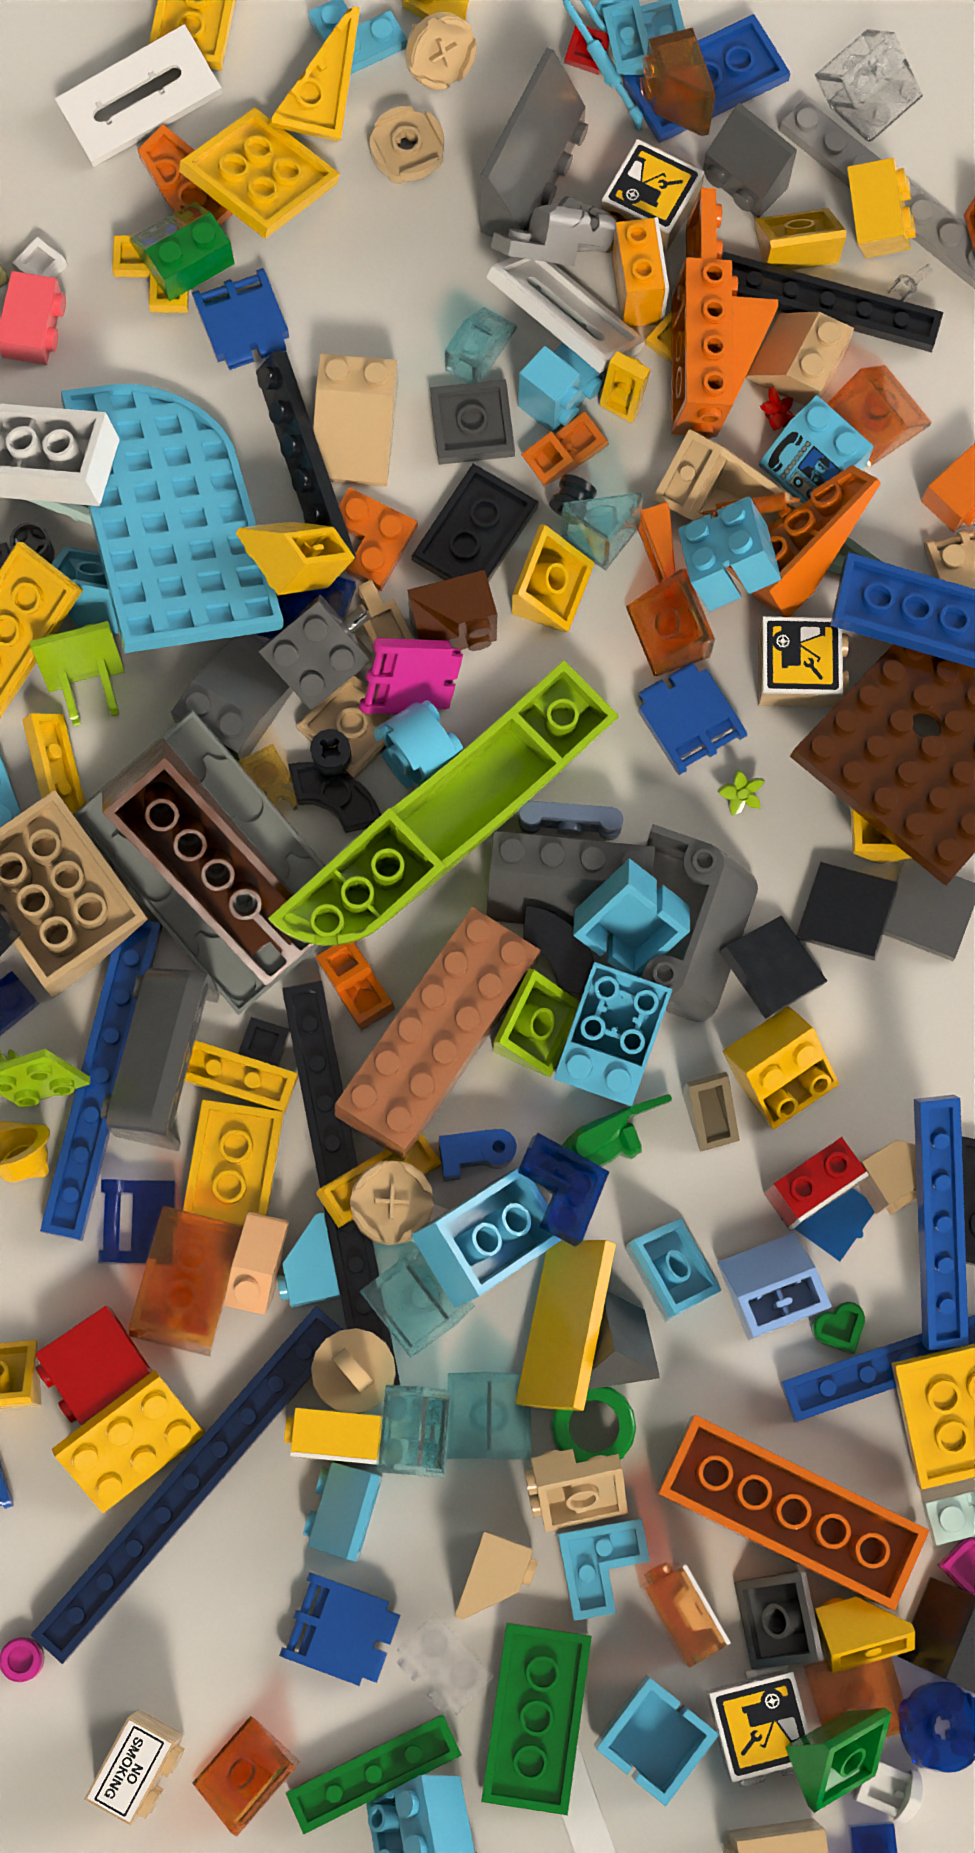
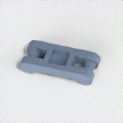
[518,801,624,841]

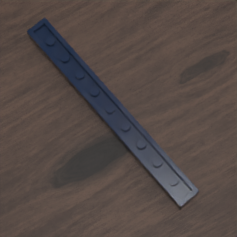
[31,1306,343,1664]

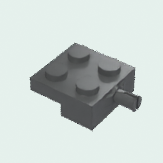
[258,594,372,711]

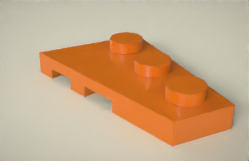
[137,124,232,226]

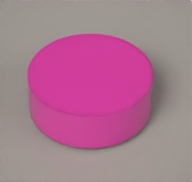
[0,1637,45,1682]

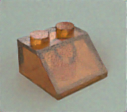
[640,27,716,136]

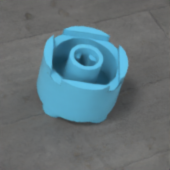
[374,700,464,789]

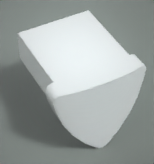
[854,1761,923,1824]

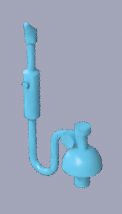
[563,0,643,130]

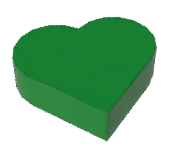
[811,1302,865,1355]

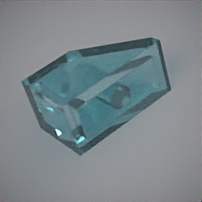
[445,307,517,383]

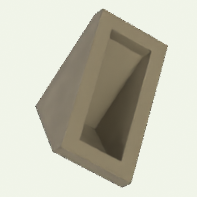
[682,1072,740,1152]

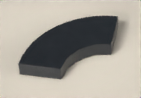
[288,762,381,833]
[523,905,594,994]

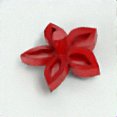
[759,386,795,431]

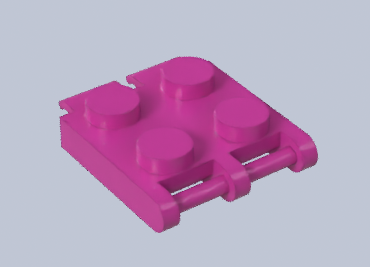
[359,638,463,714]

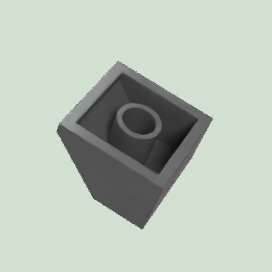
[703,102,797,218]

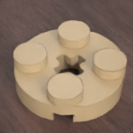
[369,106,444,184]

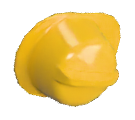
[0,1121,50,1183]

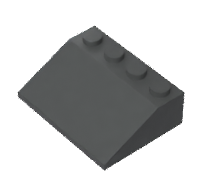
[480,47,589,237]

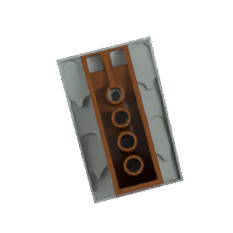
[73,709,325,1015]

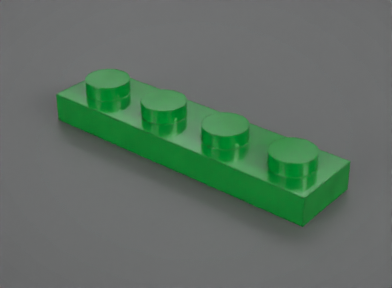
[285,1714,462,1835]

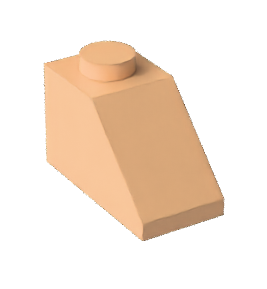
[224,1212,289,1315]

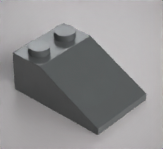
[171,635,293,767]

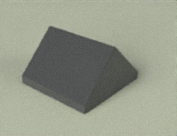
[588,1291,660,1389]
[734,1570,824,1669]

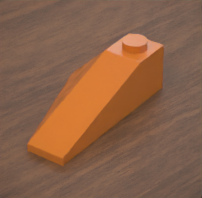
[725,465,881,617]

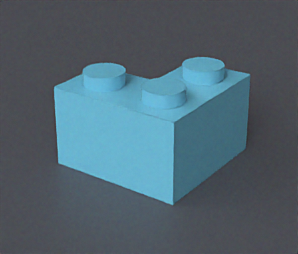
[518,342,604,433]

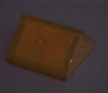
[827,365,932,467]
[626,569,715,676]
[192,1716,300,1837]

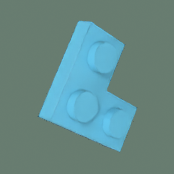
[308,0,408,75]
[558,1518,650,1621]

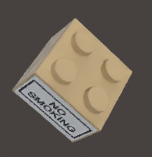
[84,1710,185,1826]

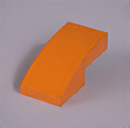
[521,411,609,486]
[315,942,395,1030]

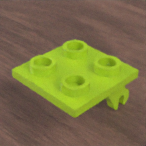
[30,621,125,727]
[0,1049,90,1107]

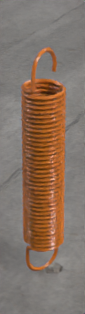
[701,492,801,517]

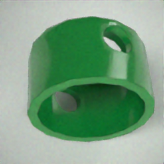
[550,1386,636,1463]

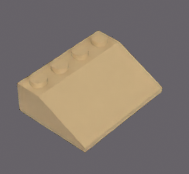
[0,790,148,998]

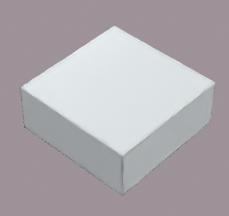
[12,237,68,278]

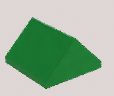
[785,1707,892,1813]

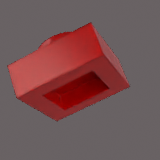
[564,25,610,75]

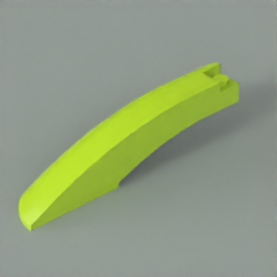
[268,660,619,946]

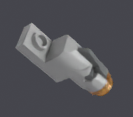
[491,196,622,266]

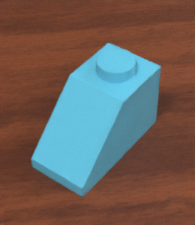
[277,1212,341,1308]

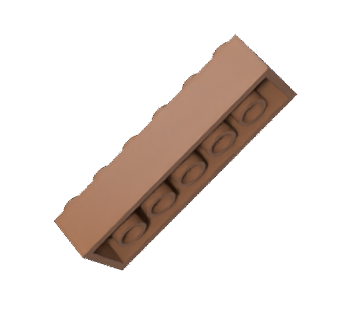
[335,907,541,1160]

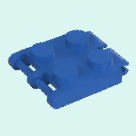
[191,268,289,370]
[638,662,747,775]
[279,1572,401,1686]

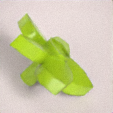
[717,769,765,816]

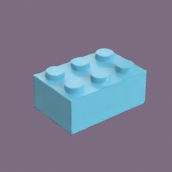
[411,1165,567,1308]

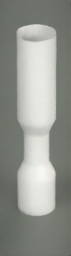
[745,1665,788,1679]

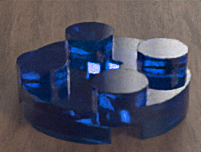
[898,1682,975,1773]

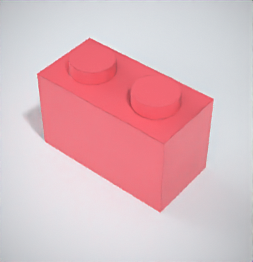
[0,271,66,365]

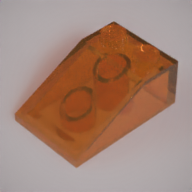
[128,1206,243,1357]

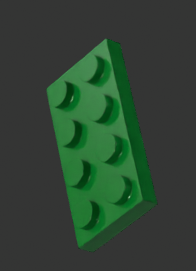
[481,1622,592,1816]

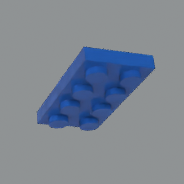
[623,14,790,143]
[830,552,975,668]

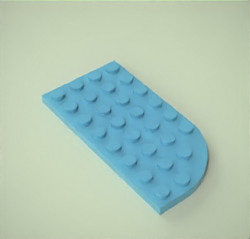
[61,384,283,653]

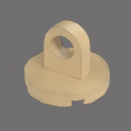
[405,12,477,90]
[350,1161,434,1245]
[311,1328,396,1414]

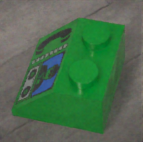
[130,202,235,301]

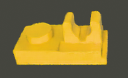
[599,351,651,423]

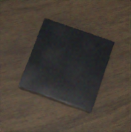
[796,862,899,961]
[720,915,827,1019]

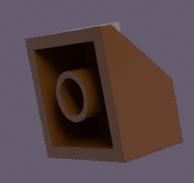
[407,570,498,651]

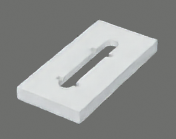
[54,24,223,167]
[486,257,646,373]

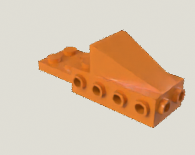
[671,187,778,439]

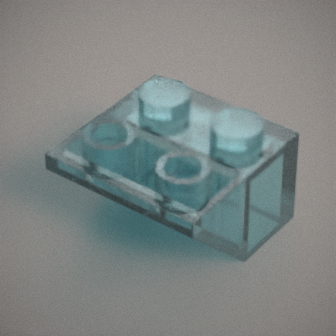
[378,1385,452,1478]

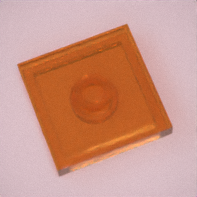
[803,1657,913,1737]

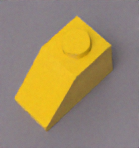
[815,1597,915,1673]

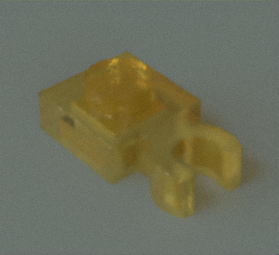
[237,744,298,811]

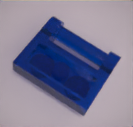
[98,1179,177,1265]

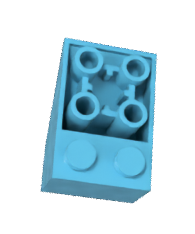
[554,962,673,1107]

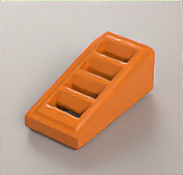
[636,502,676,594]

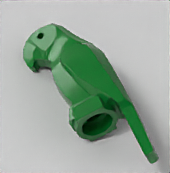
[540,1094,672,1197]

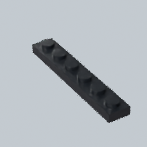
[721,252,944,353]
[255,351,356,568]

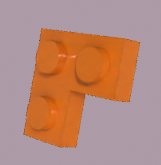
[339,487,418,591]

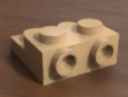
[524,1449,628,1532]

